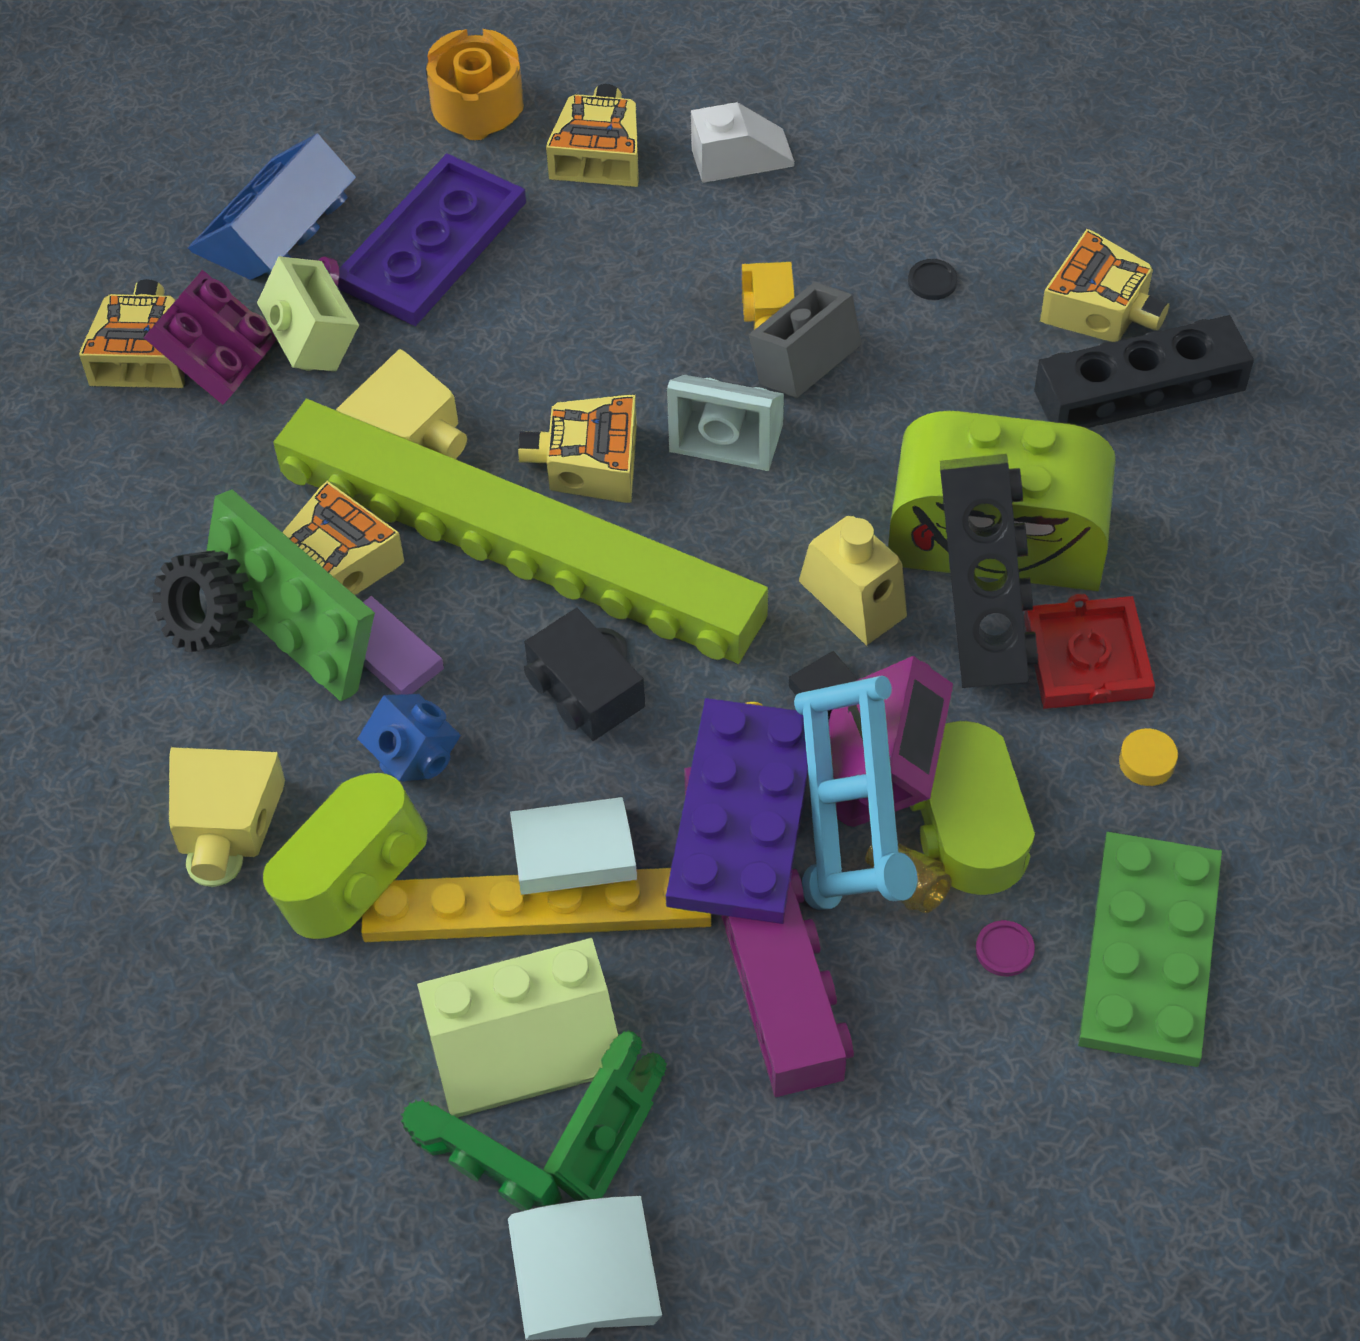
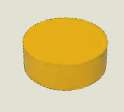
[1119,728,1178,786]

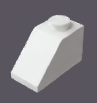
[691,102,794,183]

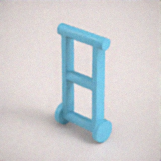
[794,676,918,910]

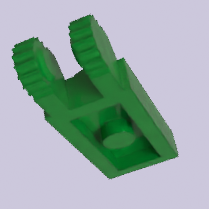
[543,1030,667,1201]
[401,1099,562,1211]

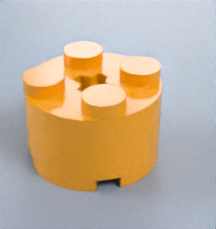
[426,29,524,141]

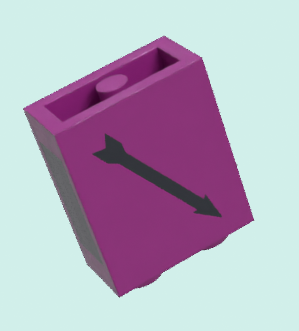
[810,656,953,827]

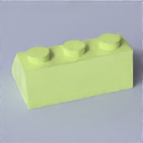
[417,938,618,1118]

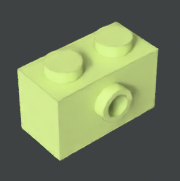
[257,256,359,371]

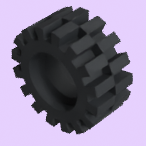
[153,550,254,652]

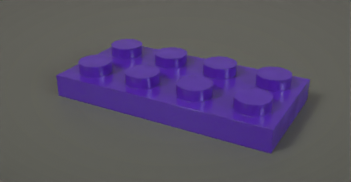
[337,153,526,327]
[666,698,808,924]

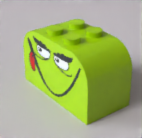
[888,411,1116,591]

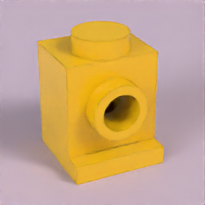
[742,262,795,330]

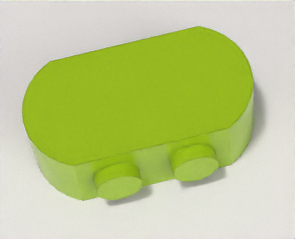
[910,721,1035,895]
[263,773,428,939]

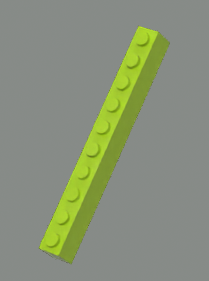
[273,398,768,664]

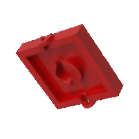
[1024,594,1155,709]

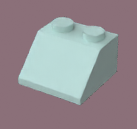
[667,375,784,471]

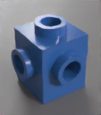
[357,694,461,782]

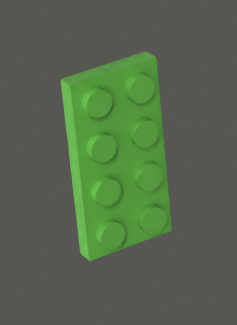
[206,489,375,701]
[1078,832,1222,1067]

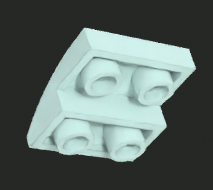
[510,797,637,895]
[508,1196,662,1340]

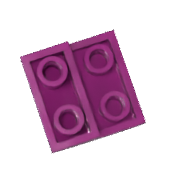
[143,270,277,405]

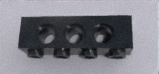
[1034,315,1254,428]
[940,454,1038,688]

